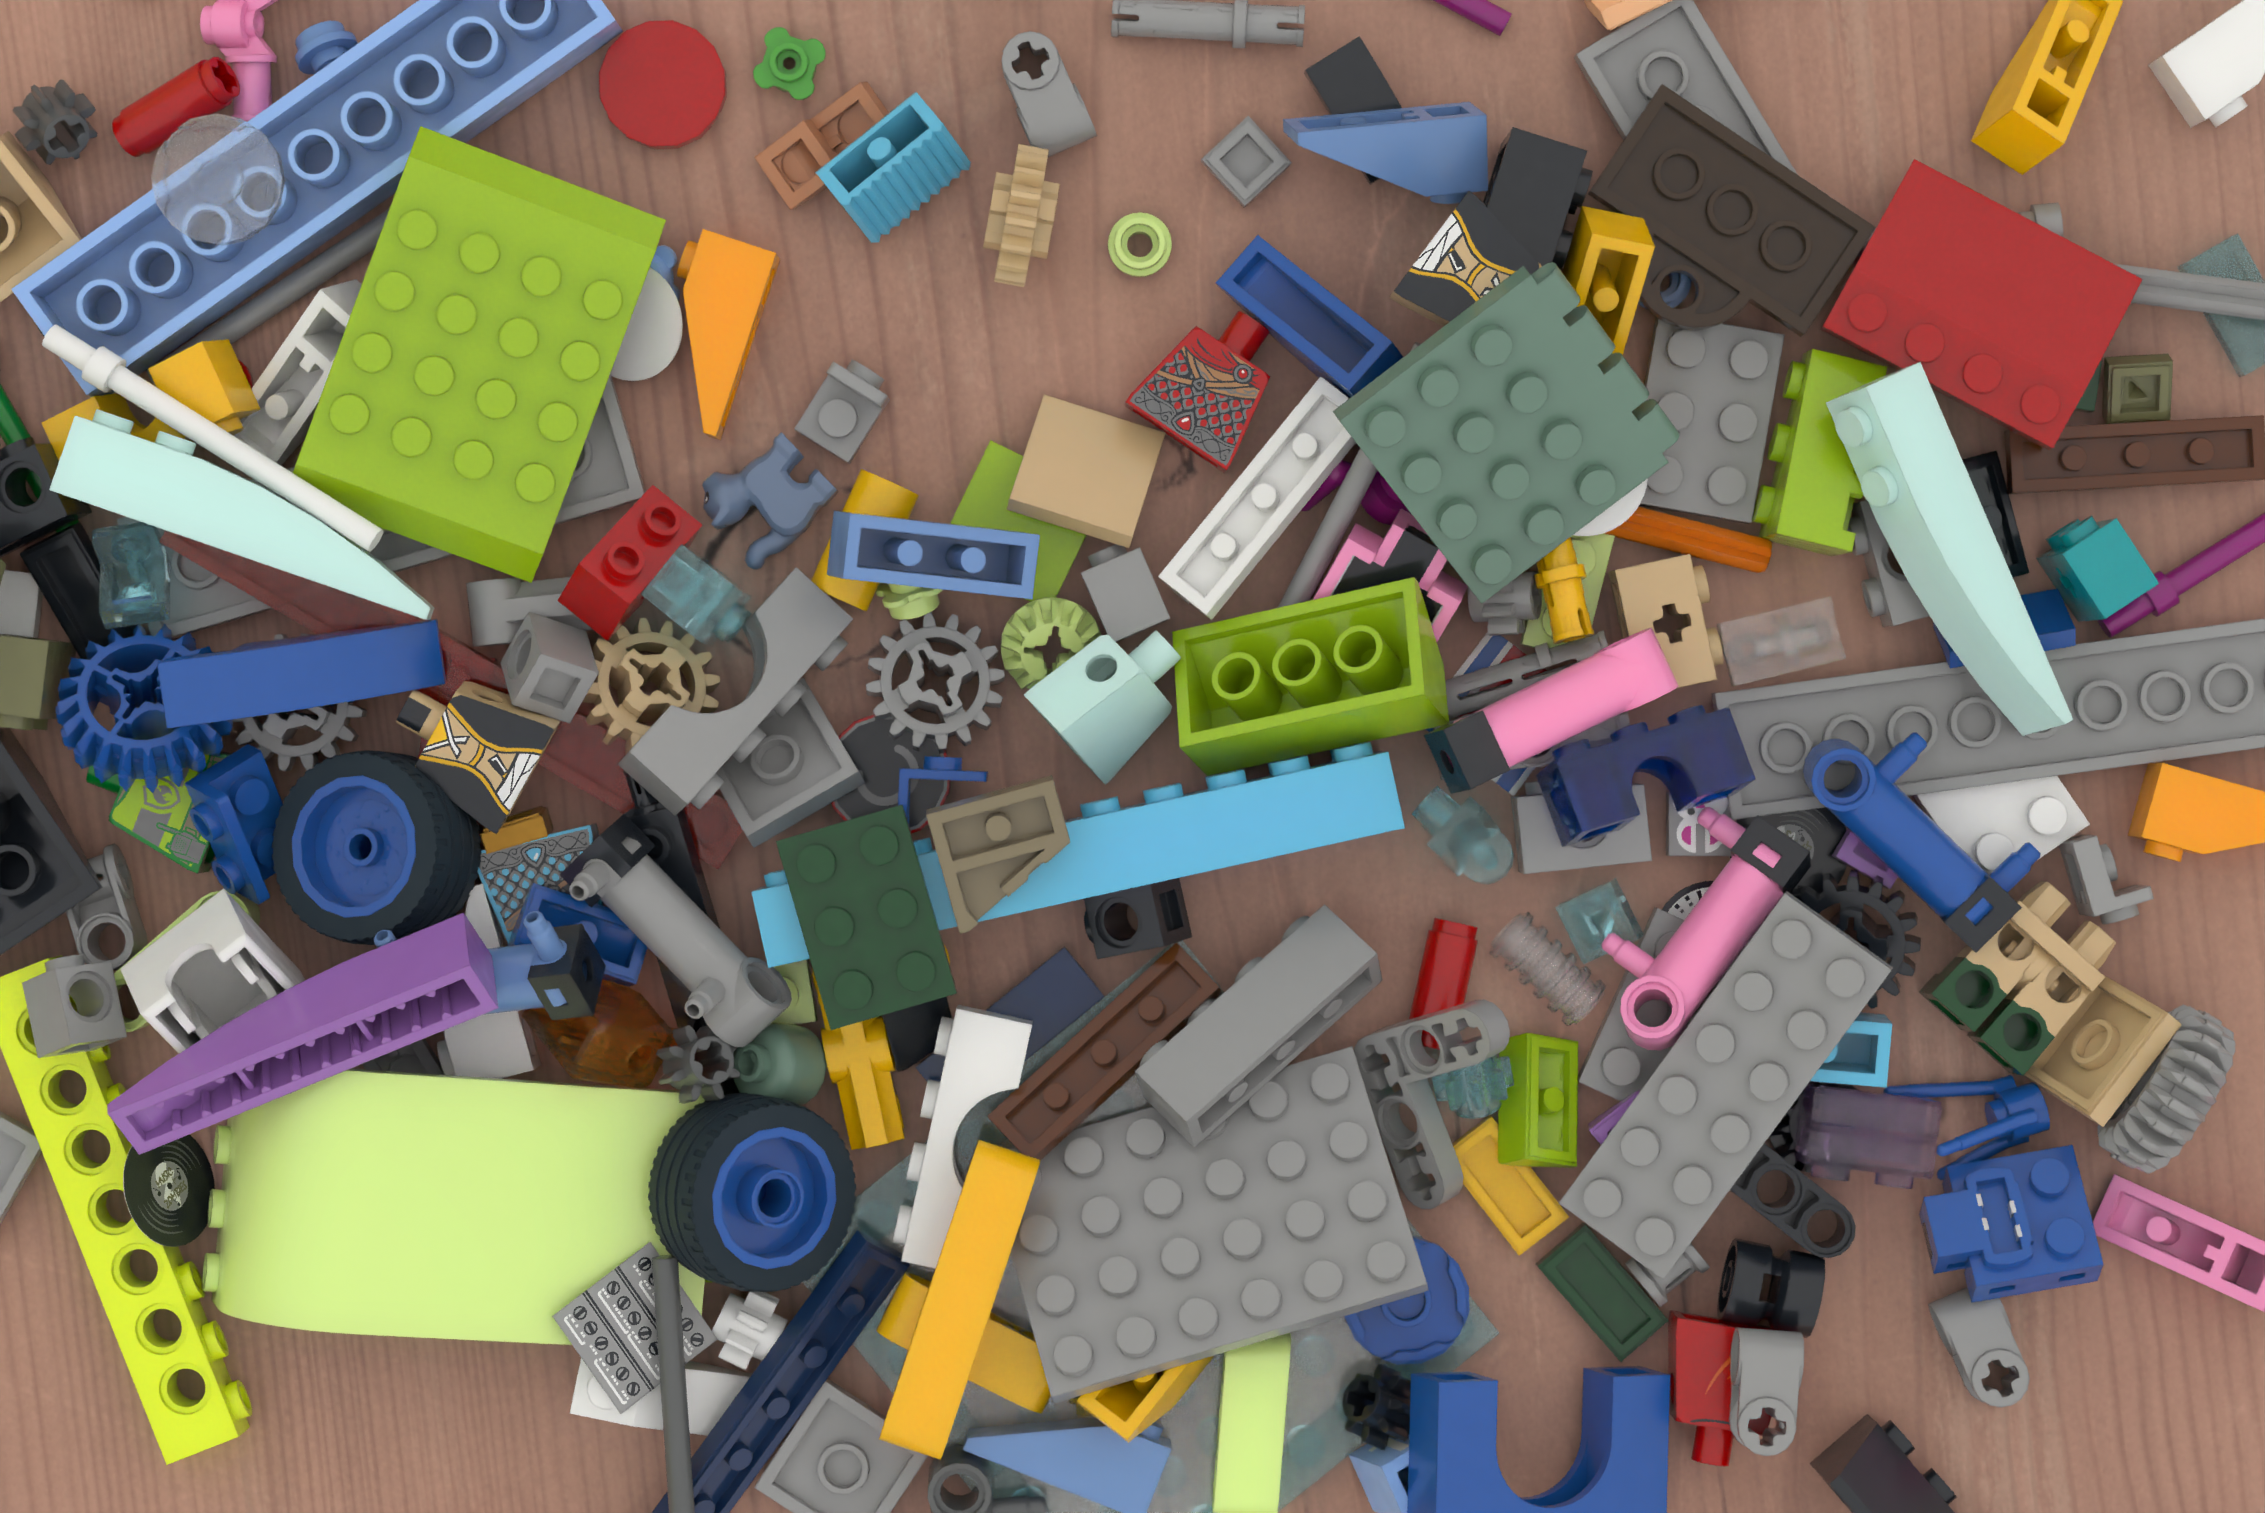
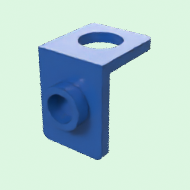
[898,756,988,824]

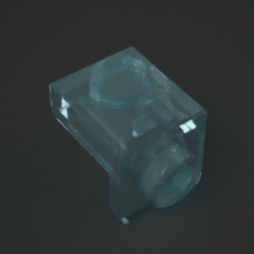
[92,522,171,629]

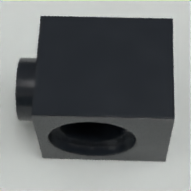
[1084,878,1192,959]

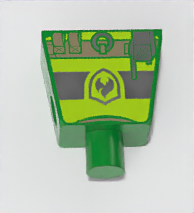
[86,751,232,874]

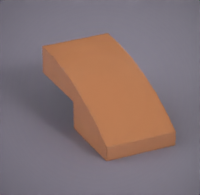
[754,82,889,210]

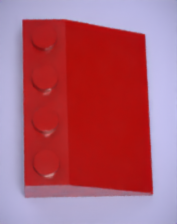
[1821,159,2143,450]

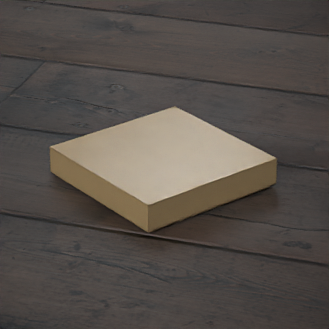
[1006,395,1166,548]
[2024,975,2182,1127]

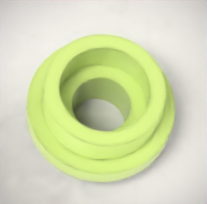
[1108,212,1172,277]

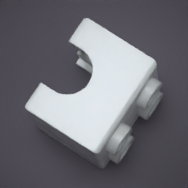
[120,888,305,1053]

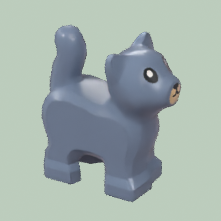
[702,432,838,570]

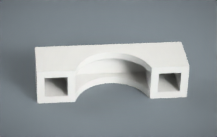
[893,1005,1033,1268]

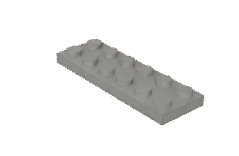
[1559,891,1893,1280]

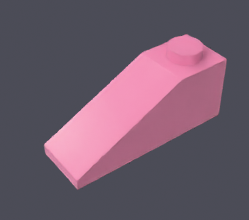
[2093,1174,2265,1312]

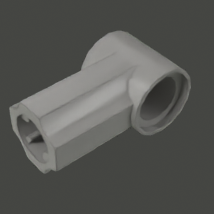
[466,577,593,647]

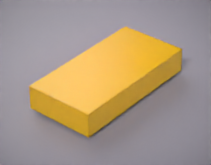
[1452,1115,1569,1256]

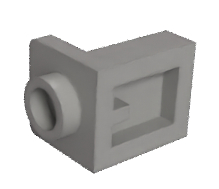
[795,359,890,464]
[2059,835,2154,924]

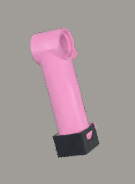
[1424,627,1679,794]
[1601,807,1811,1051]

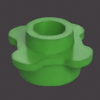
[753,27,826,100]

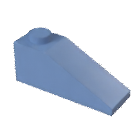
[1283,102,1488,204]
[963,1417,1172,1513]

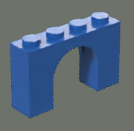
[1407,1366,1670,1513]

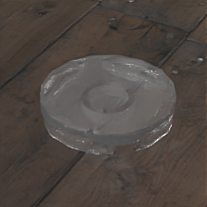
[151,113,285,246]

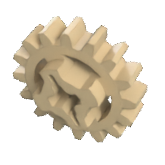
[983,144,1060,287]
[582,618,720,754]

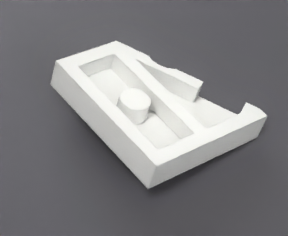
[1913,776,2090,875]

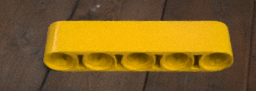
[879,1140,1041,1460]

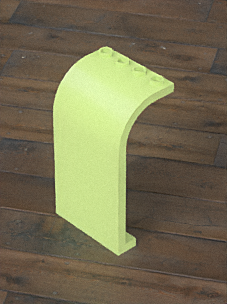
[202,1068,705,1345]

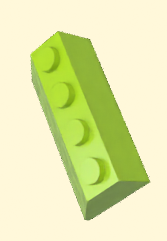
[1172,577,1449,776]

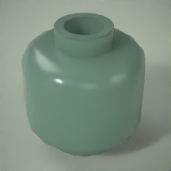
[733,1023,827,1105]

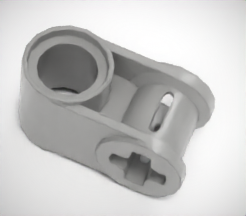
[1001,31,1097,157]
[66,844,148,970]
[1928,1287,2030,1408]
[1729,1327,1804,1456]

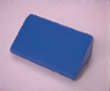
[508,883,648,987]

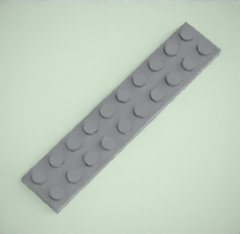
[1711,618,2265,820]

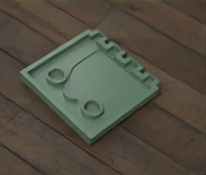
[1333,262,1680,604]

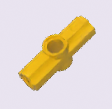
[812,968,905,1150]

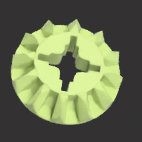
[1000,597,1101,689]

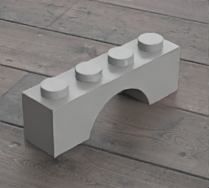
[618,567,853,816]

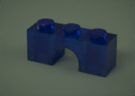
[1536,705,1756,847]

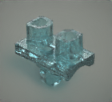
[1412,786,1514,884]

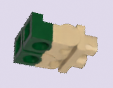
[1919,881,2116,1076]

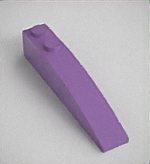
[107,913,498,1155]

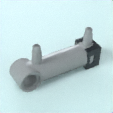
[560,814,792,1047]

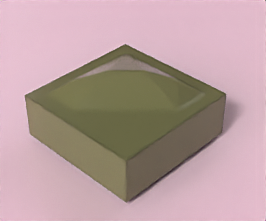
[2102,354,2173,424]

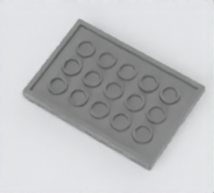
[1009,1046,1428,1404]

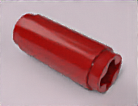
[112,57,240,157]
[1409,918,1478,1050]

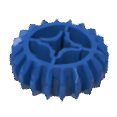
[55,622,233,793]

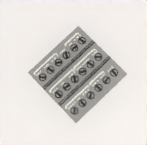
[552,1242,718,1414]

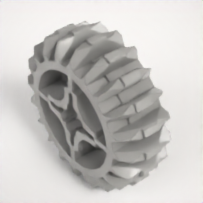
[2097,1004,2235,1174]

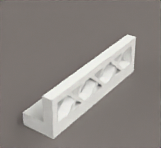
[1158,377,1356,620]

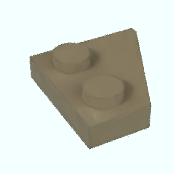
[926,775,1070,934]

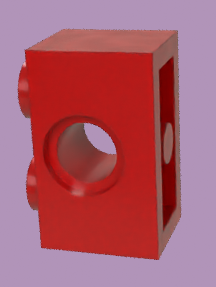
[557,485,703,641]

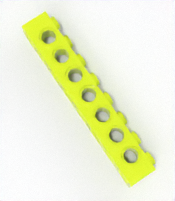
[0,955,252,1465]

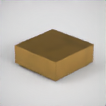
[480,806,554,854]

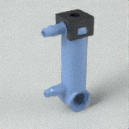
[374,911,606,1020]

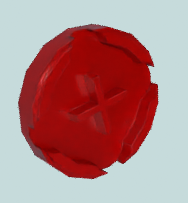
[599,20,727,149]

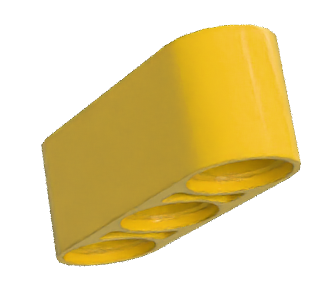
[876,1272,1051,1413]

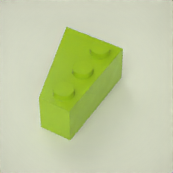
[1752,349,1887,556]

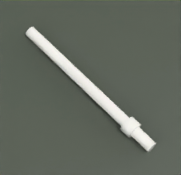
[42,324,383,552]

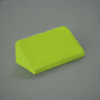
[1498,1033,1578,1168]

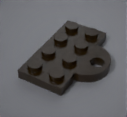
[1588,84,1876,337]

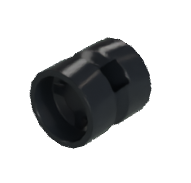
[1717,1238,1825,1338]

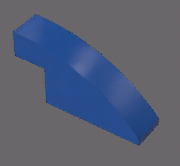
[1216,235,1403,398]
[157,619,446,728]

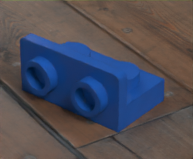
[185,744,283,905]

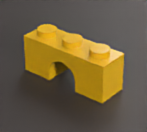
[42,339,261,460]

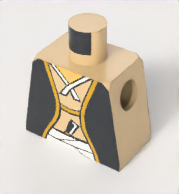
[1390,191,1542,327]
[395,681,561,834]

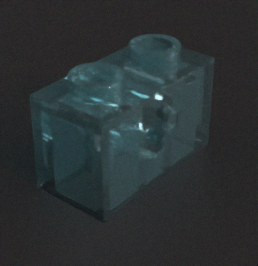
[641,544,752,646]

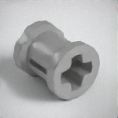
[1625,1243,1710,1307]

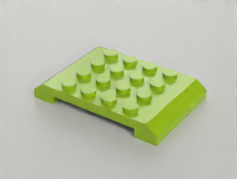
[293,126,666,583]

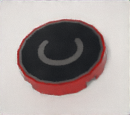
[831,715,951,834]

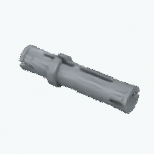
[1111,0,1305,48]
[1445,630,1609,719]

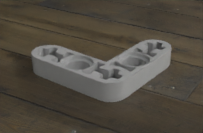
[1354,1000,1510,1209]

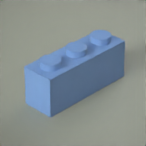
[827,511,1040,599]

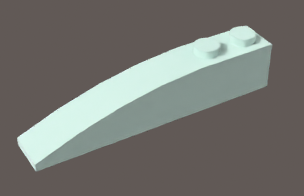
[1826,362,2073,736]
[49,409,435,620]

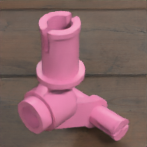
[200,0,278,122]

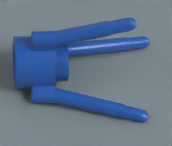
[1883,1075,2050,1180]

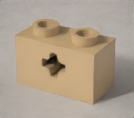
[1608,554,1723,688]

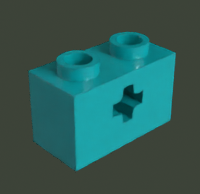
[2036,516,2159,622]

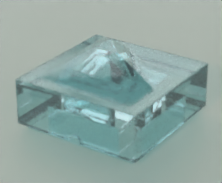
[1555,878,1644,964]

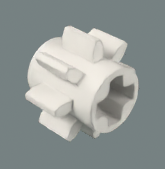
[712,1291,788,1370]

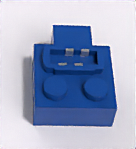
[1919,1145,2104,1303]

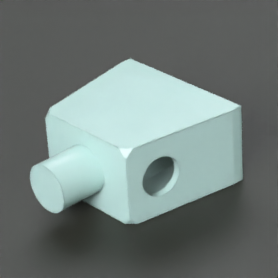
[1024,630,1181,785]

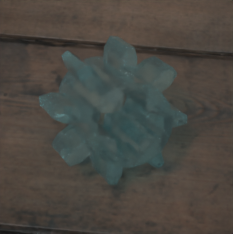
[1432,1040,1514,1119]

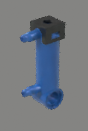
[1803,732,2041,953]

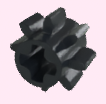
[1342,1364,1411,1450]

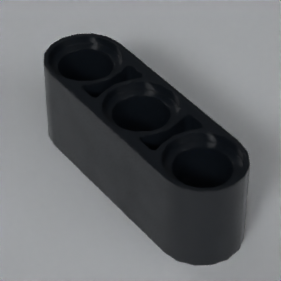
[1730,1143,1856,1258]

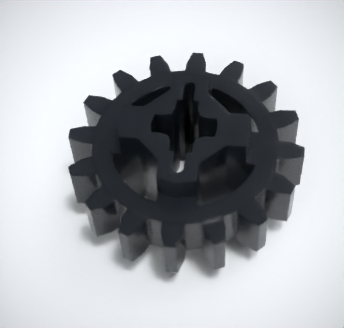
[1800,870,1921,1009]

